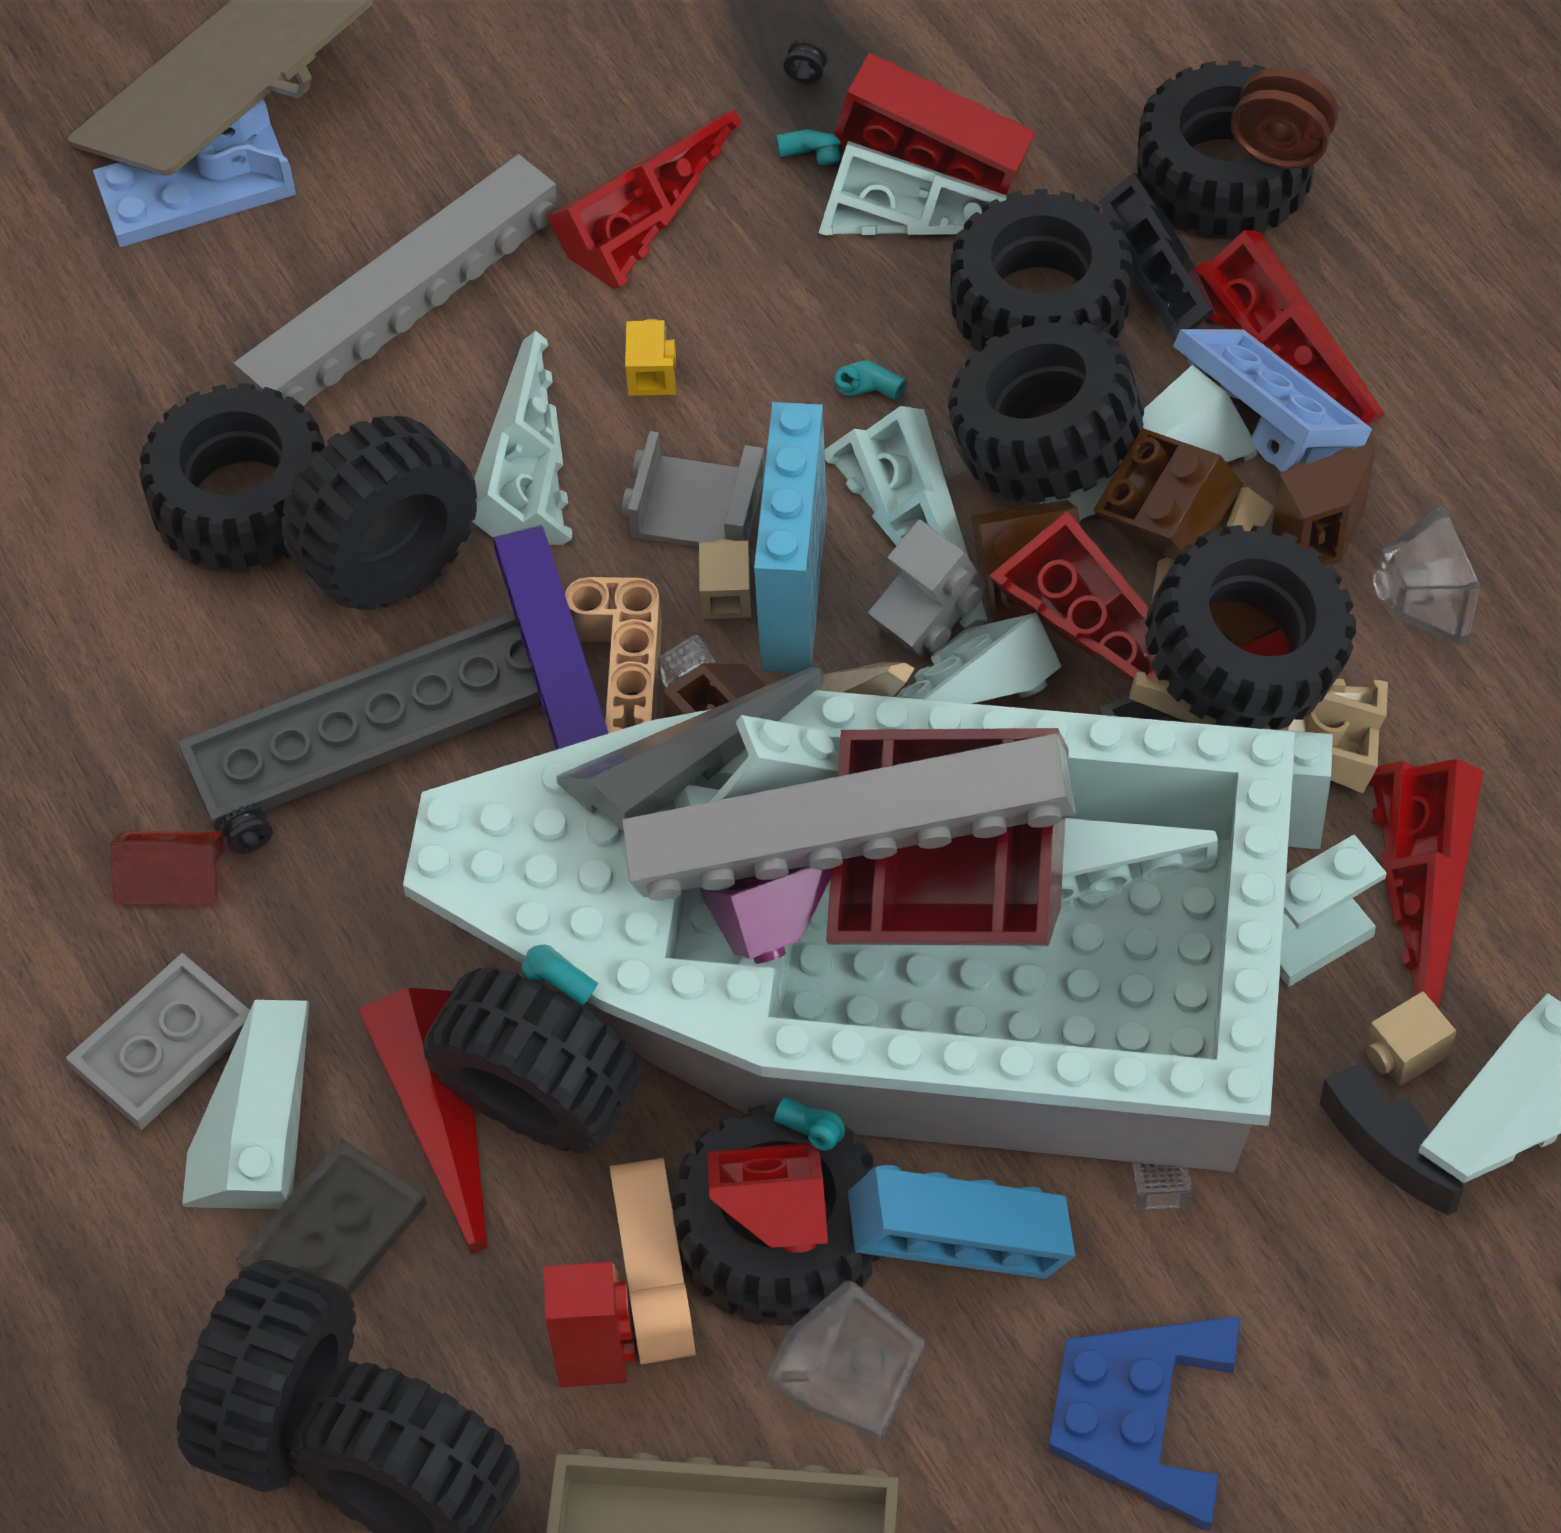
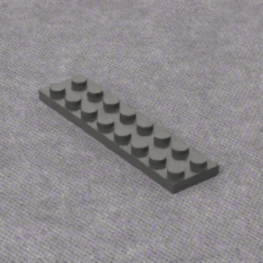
[178,612,591,830]

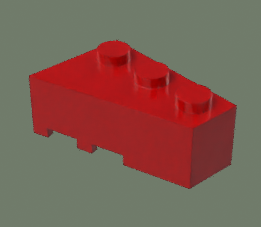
[544,1262,636,1388]

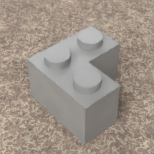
[868,519,987,662]

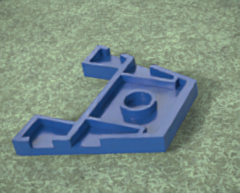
[1048,1317,1241,1531]

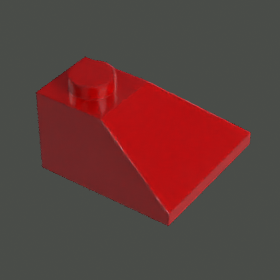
[708,1143,828,1253]

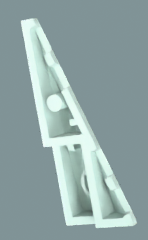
[819,141,1007,235]
[472,330,572,545]
[1040,365,1257,522]
[825,406,988,628]

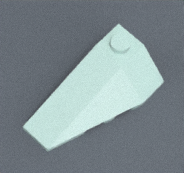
[896,613,1062,704]
[1059,818,1218,914]
[1418,993,1561,1183]
[182,1000,309,1210]

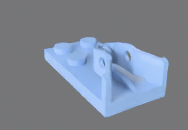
[93,99,296,247]
[1173,329,1372,472]

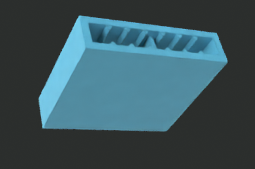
[754,402,827,673]

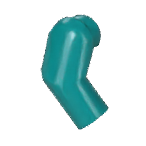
[775,129,841,165]
[834,360,908,401]
[521,944,598,1006]
[774,1096,845,1150]

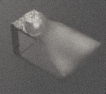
[1373,506,1480,645]
[765,1281,926,1439]

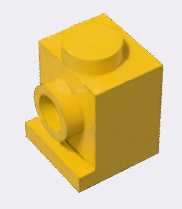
[625,319,676,396]

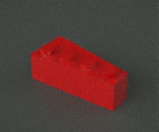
[833,53,1036,195]
[989,511,1167,685]

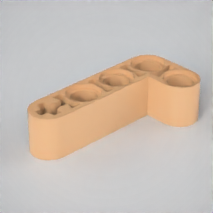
[565,577,662,733]
[610,1157,696,1365]

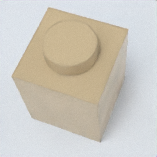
[699,539,752,620]
[1366,991,1456,1087]

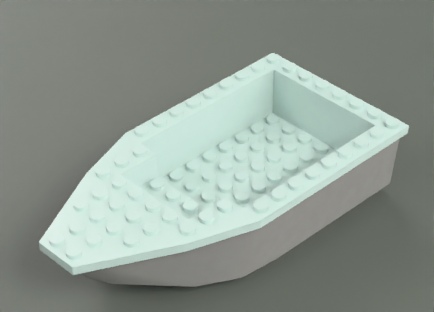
[403,690,1296,1172]

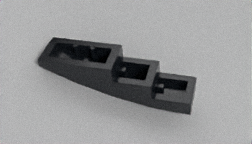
[1099,173,1215,340]

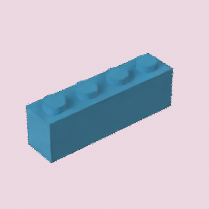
[848,1165,1075,1279]

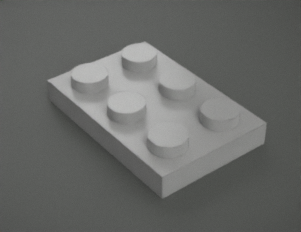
[66,953,250,1130]

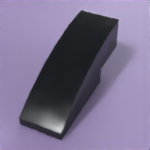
[1320,1062,1464,1215]

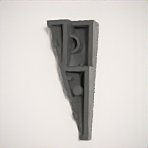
[556,667,823,832]

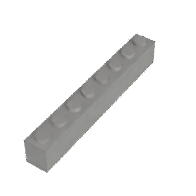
[233,154,559,406]
[622,733,1076,901]

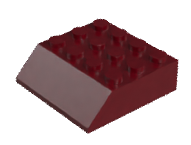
[826,728,1069,946]

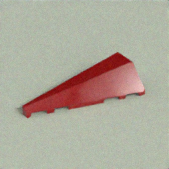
[547,109,742,289]
[1195,230,1385,424]
[1369,759,1484,1009]
[359,987,488,1255]

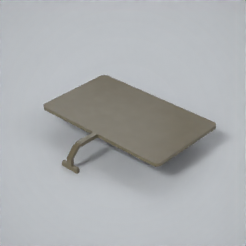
[68,0,373,176]

